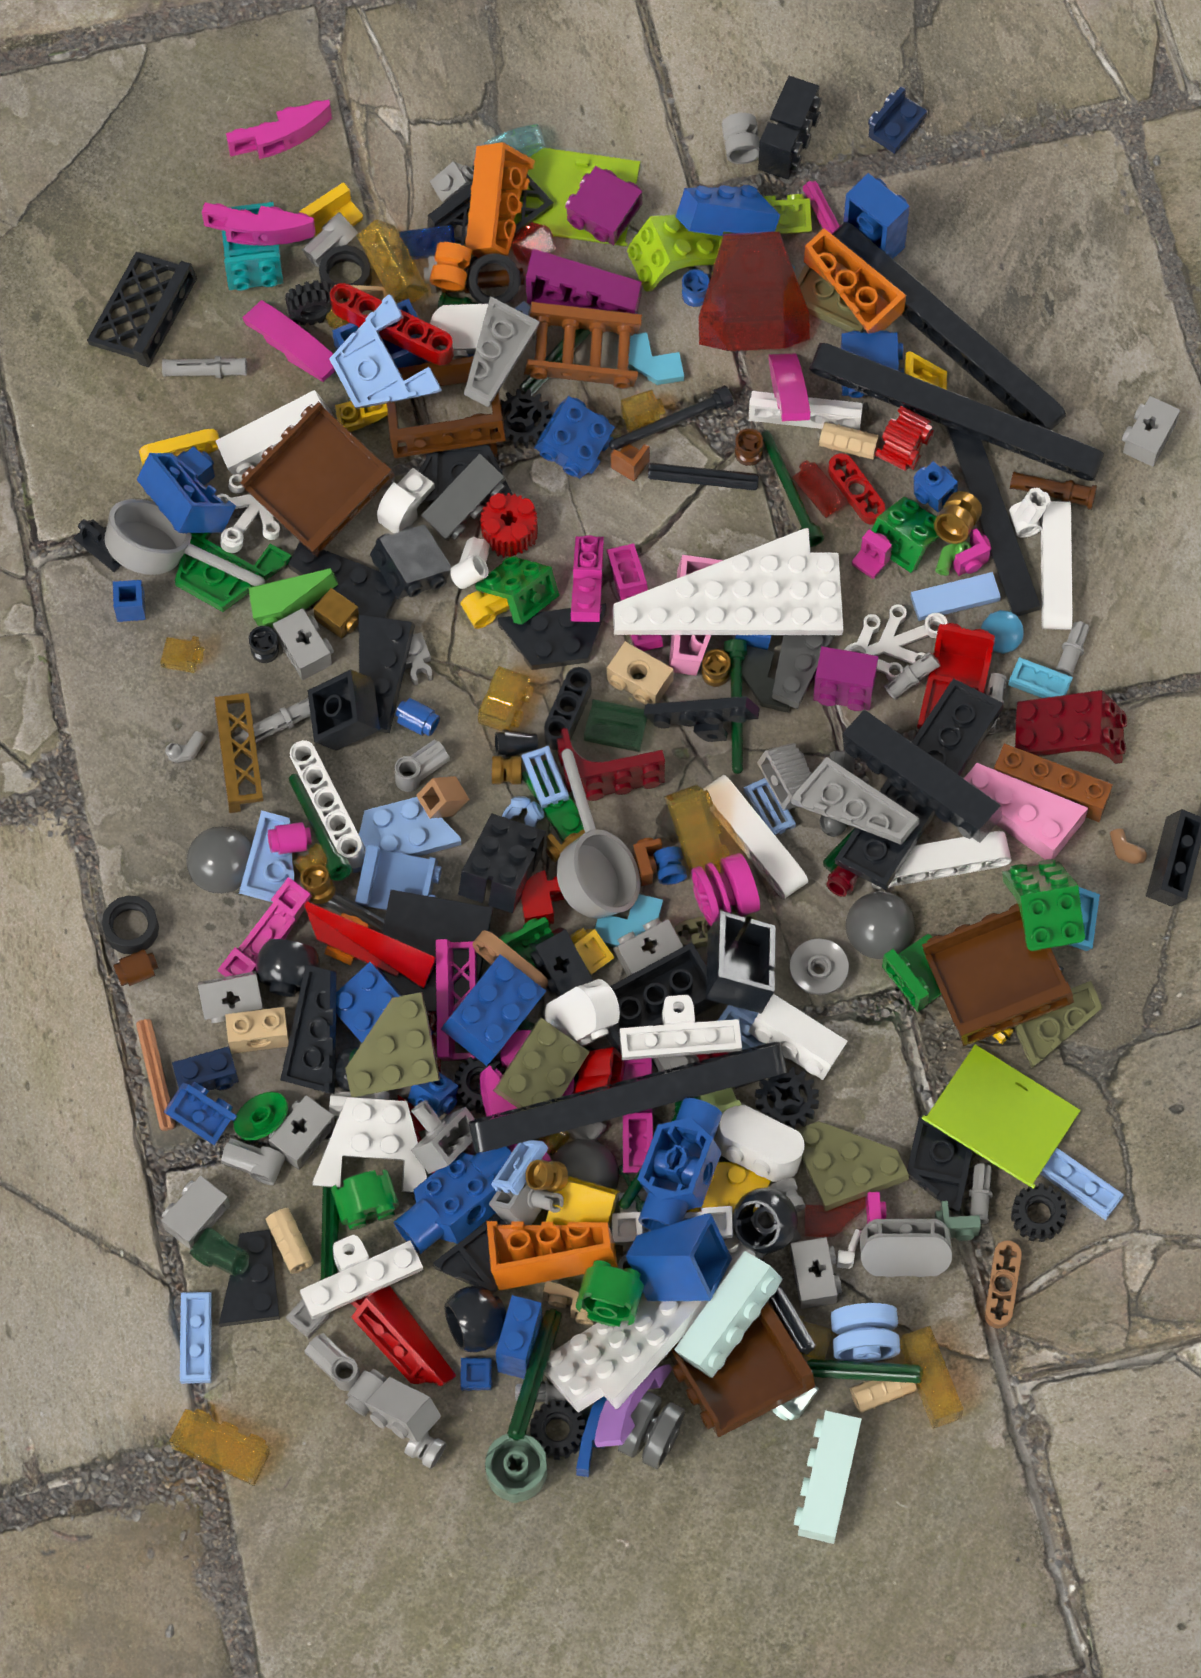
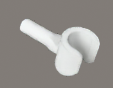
[837,1229,862,1269]

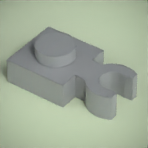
[405,632,433,685]

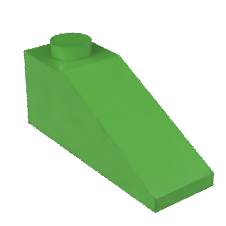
[248,568,338,629]

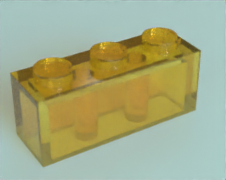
[356,219,429,304]
[664,784,730,877]
[900,1326,964,1429]
[169,1408,270,1486]

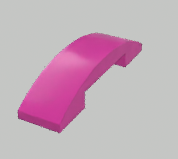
[217,877,312,977]

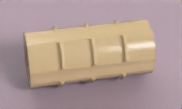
[819,422,880,460]
[266,1208,314,1274]
[850,1380,917,1413]

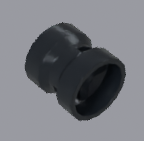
[249,626,279,663]

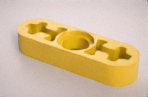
[139,429,220,465]

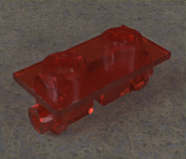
[792,460,848,518]

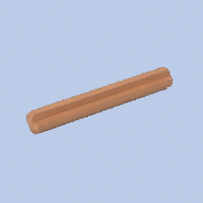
[136,1019,176,1131]

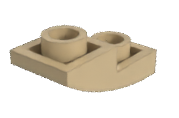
[543,1281,597,1325]

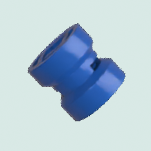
[682,269,709,307]
[653,846,687,885]

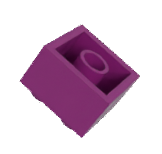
[813,646,878,711]

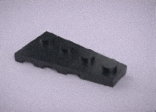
[359,615,415,733]

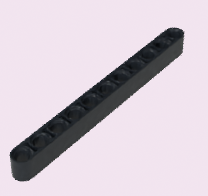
[832,222,1066,430]
[809,343,1104,481]
[468,1042,787,1153]

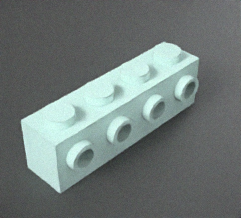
[674,1251,783,1378]
[794,1410,861,1544]

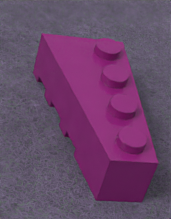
[526,249,642,314]

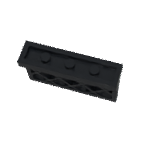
[427,174,554,268]
[87,252,198,368]

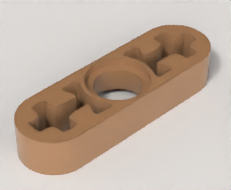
[473,931,548,990]
[985,1241,1022,1329]

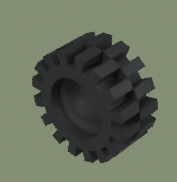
[285,280,335,326]
[454,1057,506,1113]
[1011,1183,1067,1242]
[530,1400,585,1460]

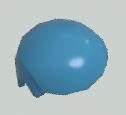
[981,610,1024,654]

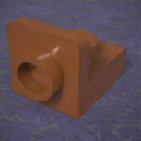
[632,838,663,887]

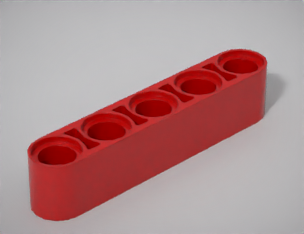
[330,283,454,366]

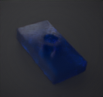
[399,225,454,261]

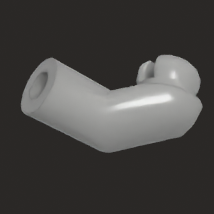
[165,731,207,763]

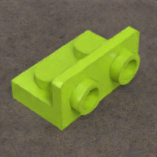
[763,194,812,234]

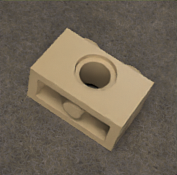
[607,641,674,704]
[225,1007,289,1054]

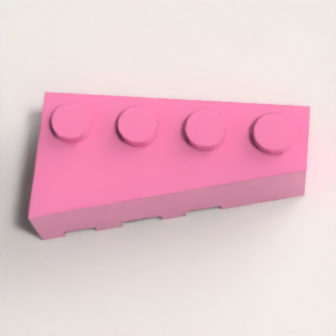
[669,555,723,676]
[964,763,1088,860]

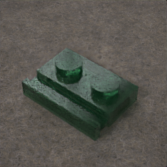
[584,699,648,752]

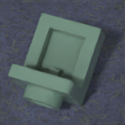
[935,1201,981,1241]

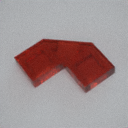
[805,1196,866,1237]

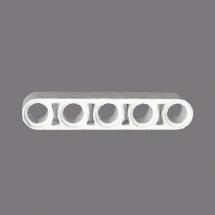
[1040,501,1072,630]
[290,740,366,868]
[699,775,808,899]
[872,831,1012,889]

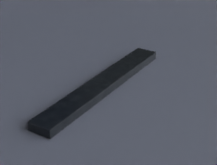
[946,426,1041,616]

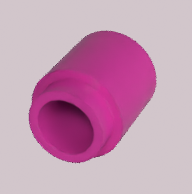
[268,822,312,855]

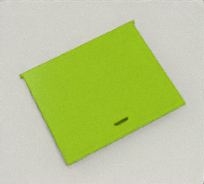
[514,145,640,247]
[922,1044,1081,1189]

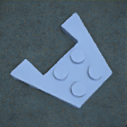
[329,294,442,409]

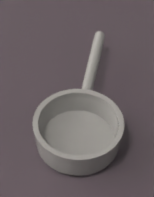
[104,499,265,586]
[557,749,640,919]

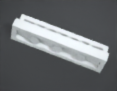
[749,391,863,430]

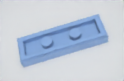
[910,572,1001,621]
[1040,1148,1124,1220]
[180,1292,212,1384]

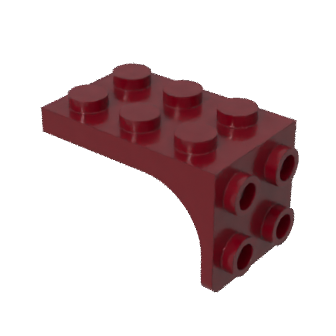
[1015,690,1127,764]
[557,728,665,801]

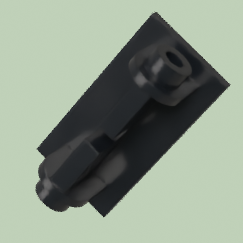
[73,519,122,573]

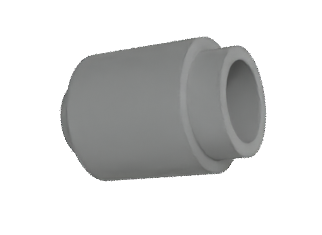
[345,1369,387,1416]

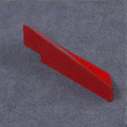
[304,901,436,988]
[351,1285,456,1386]

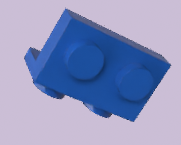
[163,1082,237,1145]

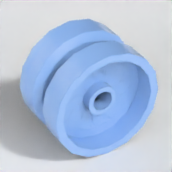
[831,1303,900,1362]

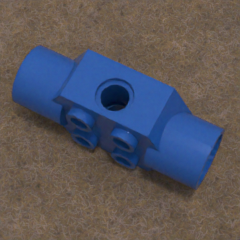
[637,1098,723,1231]
[394,1147,512,1254]

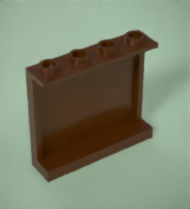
[240,401,395,557]
[922,903,1074,1046]
[664,1301,815,1438]

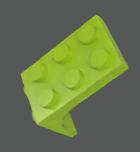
[627,215,739,292]

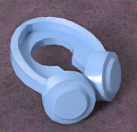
[502,796,545,827]

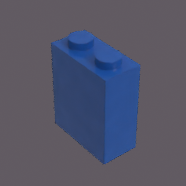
[496,1295,543,1379]

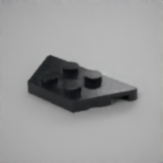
[418,445,513,502]
[498,603,607,670]
[907,1114,973,1214]
[433,1214,533,1295]

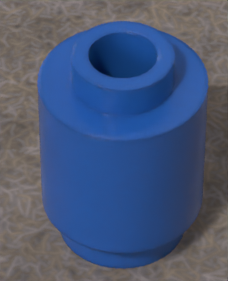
[395,698,440,736]

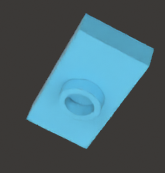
[1008,657,1073,698]

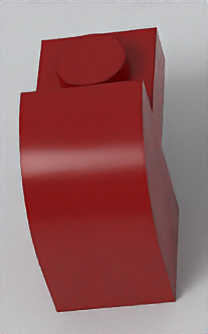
[521,870,565,924]

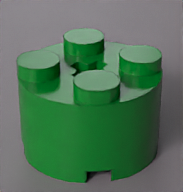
[331,1169,399,1230]
[576,1260,644,1327]

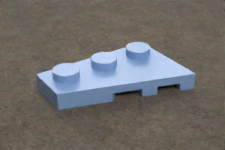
[239,810,294,902]

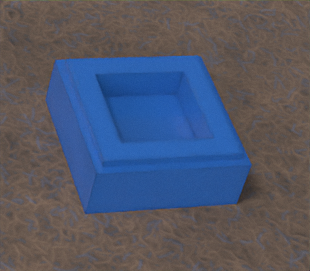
[461,1358,492,1390]

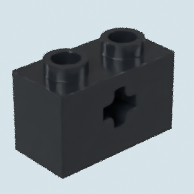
[529,927,593,996]

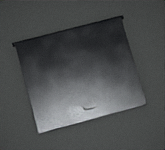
[381,890,493,1022]

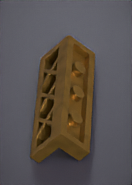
[214,693,263,813]

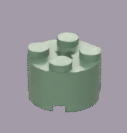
[485,1434,547,1503]

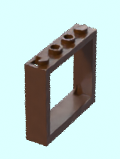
[387,356,506,458]

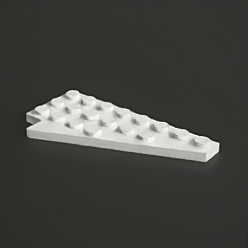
[613,528,843,635]
[544,1235,756,1412]

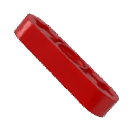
[828,453,885,525]

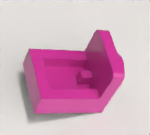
[953,528,992,576]
[852,529,892,579]

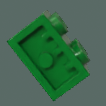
[871,497,940,573]
[475,556,560,625]
[882,934,941,1012]

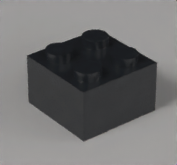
[307,669,380,751]

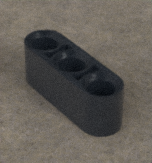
[544,667,592,751]

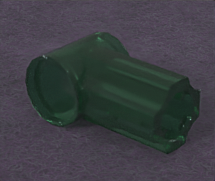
[189,1227,250,1277]

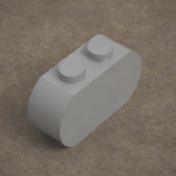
[860,1219,952,1277]

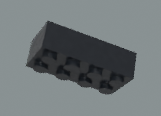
[605,942,720,1055]

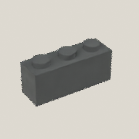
[421,454,505,542]

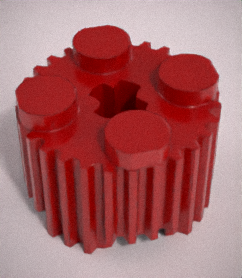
[875,406,935,471]
[481,493,538,558]

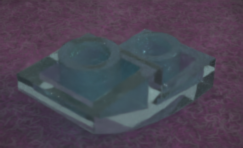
[484,124,545,157]

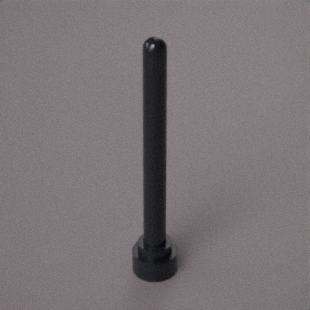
[609,385,734,450]

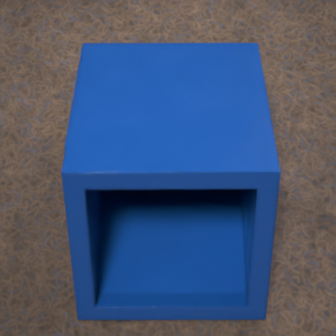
[626,1214,732,1301]

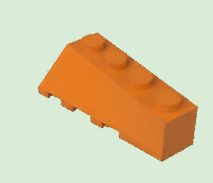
[465,142,535,258]
[804,228,906,334]
[486,1221,618,1291]

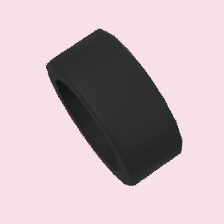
[319,245,372,301]
[466,253,521,304]
[102,895,159,954]

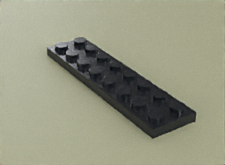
[835,678,1004,890]

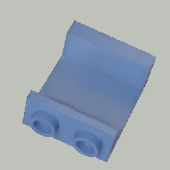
[355,845,442,910]

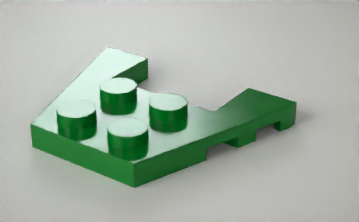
[175,533,292,612]

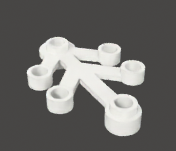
[217,474,280,553]
[845,604,947,681]

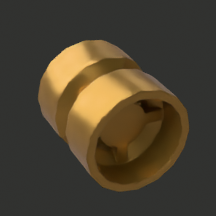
[934,491,982,544]

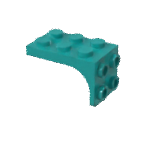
[222,202,284,291]

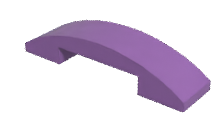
[595,1365,672,1447]

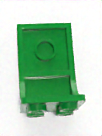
[1002,859,1085,951]

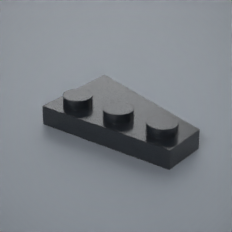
[219,1229,280,1327]

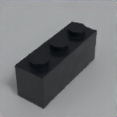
[1146,809,1201,907]

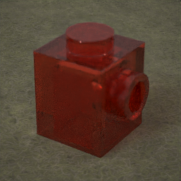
[510,222,556,266]

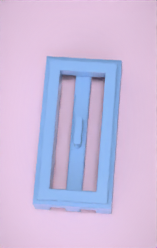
[522,746,569,809]
[744,778,796,835]
[491,1140,548,1195]

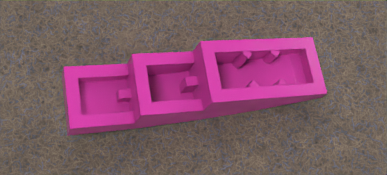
[242,300,335,382]
[768,353,811,421]
[607,543,663,651]
[622,1058,653,1173]

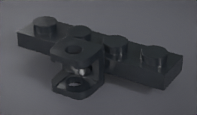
[643,696,760,742]

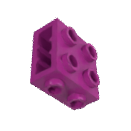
[565,166,642,246]

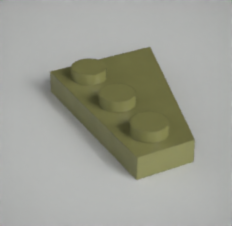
[1014,981,1103,1068]

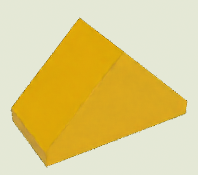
[904,351,947,390]

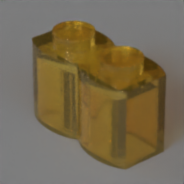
[477,666,534,731]

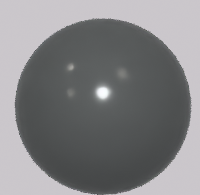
[186,826,252,894]
[845,891,916,959]
[551,1139,619,1193]

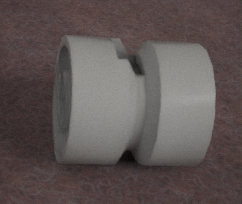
[721,113,760,164]

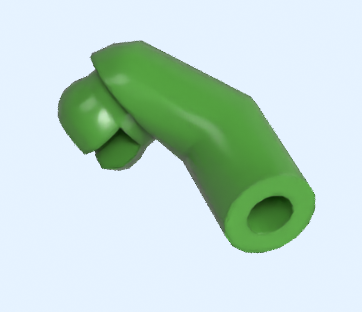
[935,541,971,576]

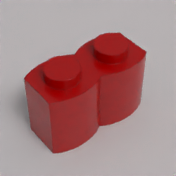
[573,1047,625,1094]

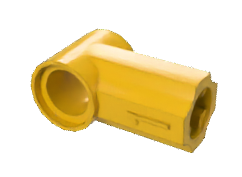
[460,591,510,629]

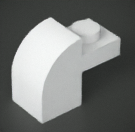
[377,468,435,533]

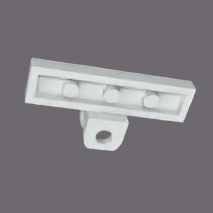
[619,995,742,1060]
[300,1235,423,1320]

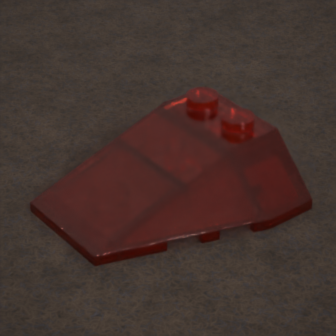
[698,231,810,351]

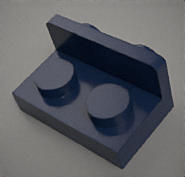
[868,86,927,154]
[172,1046,239,1091]

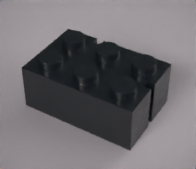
[758,75,822,180]
[458,813,546,913]
[706,910,776,1014]

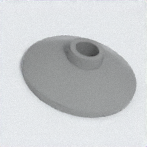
[790,938,849,995]

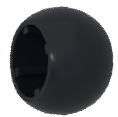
[256,939,320,997]
[733,1187,798,1254]
[444,1286,507,1352]

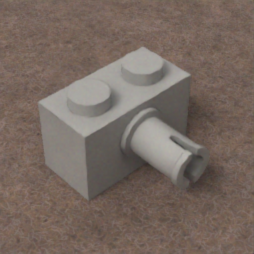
[411,1100,475,1173]
[489,1182,564,1225]

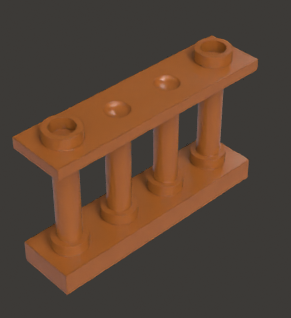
[524,302,642,389]

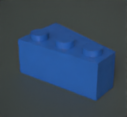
[676,185,780,244]
[137,453,236,534]

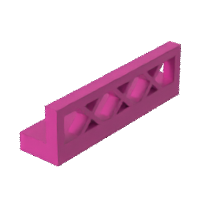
[436,939,477,1061]

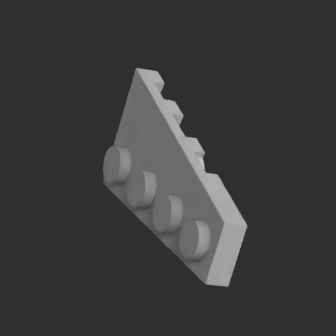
[464,296,540,407]
[791,757,919,845]

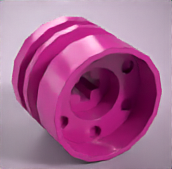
[691,853,760,926]

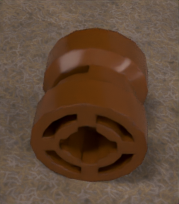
[735,428,763,466]

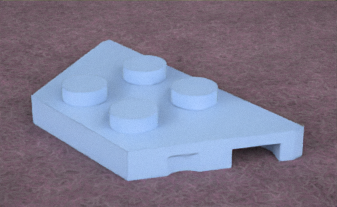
[352,797,462,873]

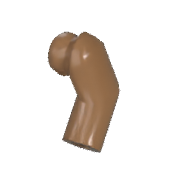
[1110,829,1147,864]

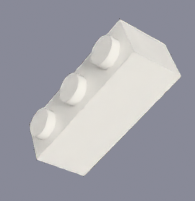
[748,994,848,1080]

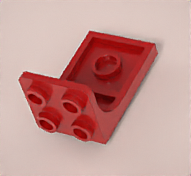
[917,623,995,729]

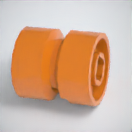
[429,242,472,291]

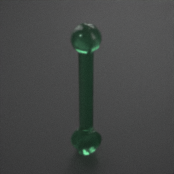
[618,1164,645,1212]

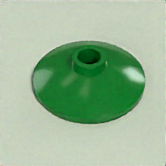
[234,1092,288,1140]

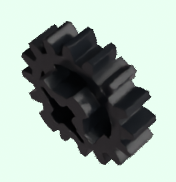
[496,389,553,449]
[755,1067,819,1130]

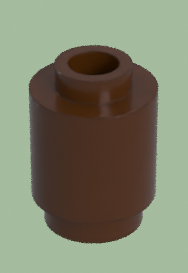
[113,949,159,986]

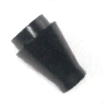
[495,729,538,758]

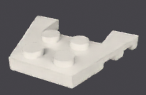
[312,1097,427,1193]

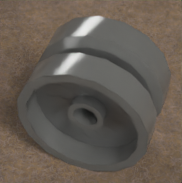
[618,1391,686,1470]

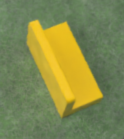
[299,182,363,239]

